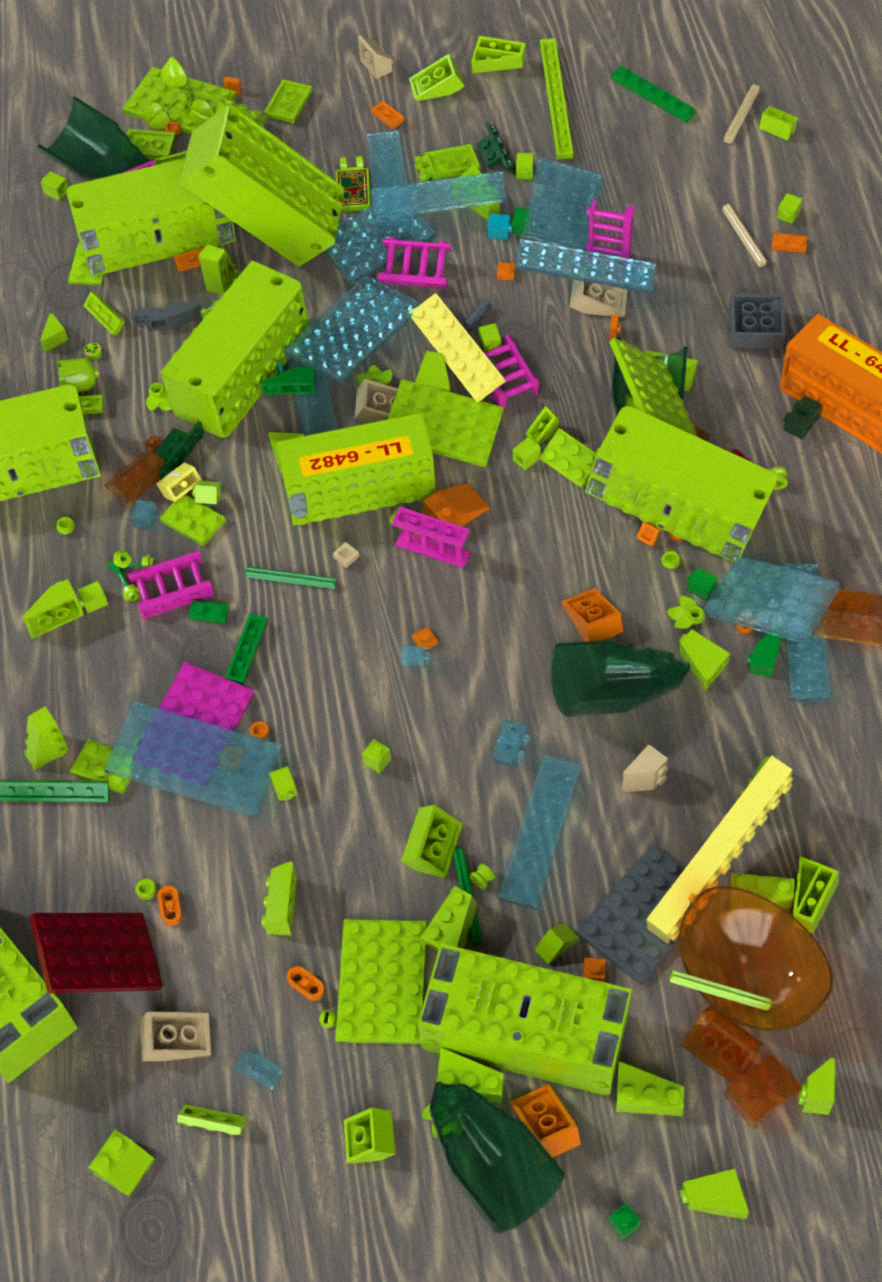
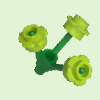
[107,550,156,601]

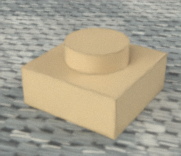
[333,542,359,568]

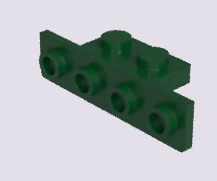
[477,121,516,175]
[153,421,205,480]

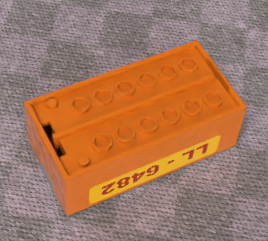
[779,314,882,454]

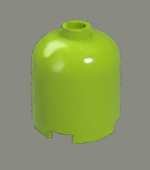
[56,358,99,393]

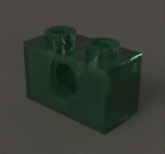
[783,395,823,440]

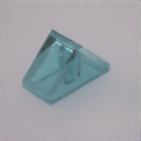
[234,1051,282,1090]

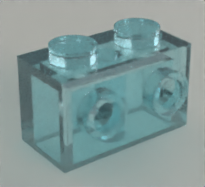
[492,719,530,768]

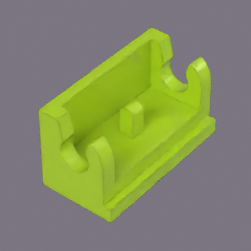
[759,106,799,141]

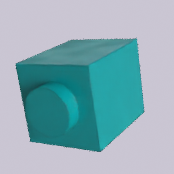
[488,214,513,240]

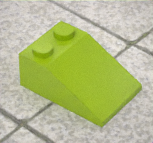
[409,54,465,101]
[22,579,84,639]

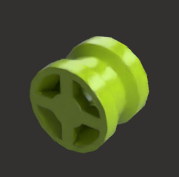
[770,467,788,489]
[469,863,495,890]

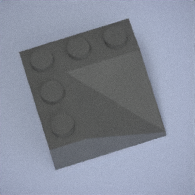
[729,294,786,349]

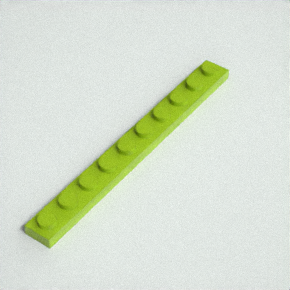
[540,38,573,160]

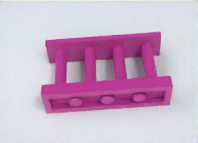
[586,200,635,266]
[378,237,452,289]
[484,334,540,409]
[392,507,471,568]
[128,551,214,619]

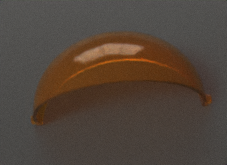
[679,886,833,1031]

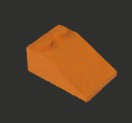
[423,483,490,526]
[561,588,624,645]
[510,1084,581,1163]

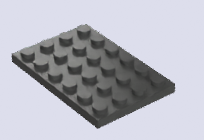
[575,843,719,985]

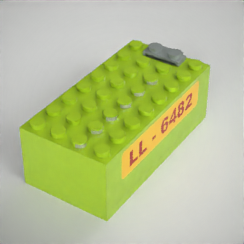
[276,413,436,526]

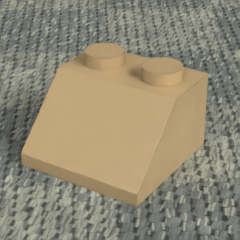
[358,35,393,79]
[622,745,668,792]

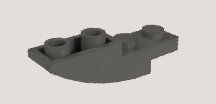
[131,302,202,331]

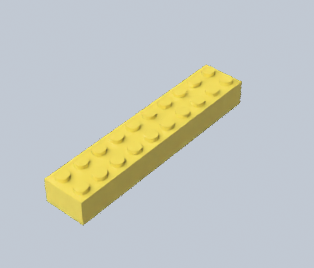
[646,756,793,944]

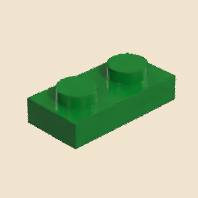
[188,600,230,624]

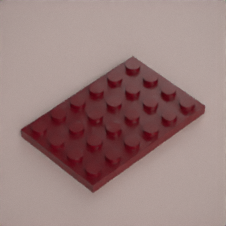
[29,913,163,994]

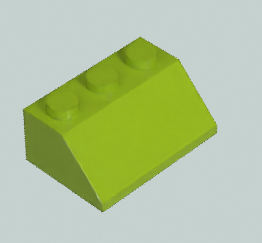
[401,805,463,878]
[262,861,298,935]

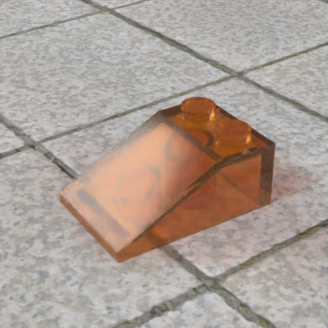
[724,1055,801,1129]

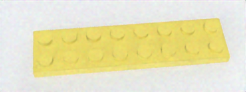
[409,293,506,403]

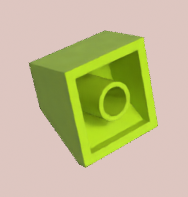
[798,1058,835,1115]
[344,1108,395,1164]
[89,1130,155,1197]

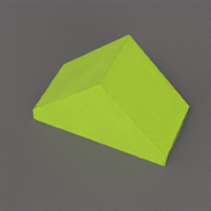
[40,314,68,351]
[525,406,558,444]
[534,923,579,965]

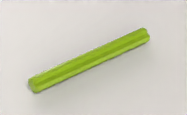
[669,970,772,1011]

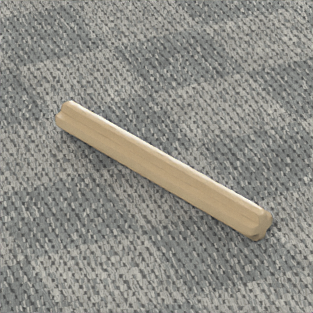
[724,84,760,144]
[722,204,767,268]

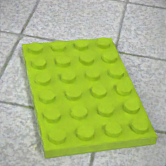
[122,67,236,134]
[609,337,697,437]
[387,379,504,468]
[335,919,427,1044]

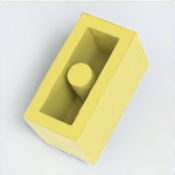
[156,463,202,502]

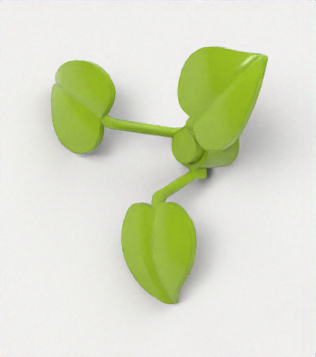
[144,57,215,130]

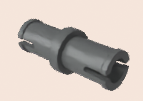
[463,299,492,331]

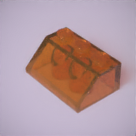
[104,450,165,506]
[681,1005,764,1085]

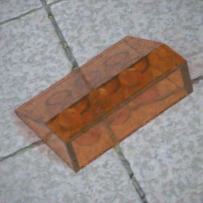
[810,585,882,646]

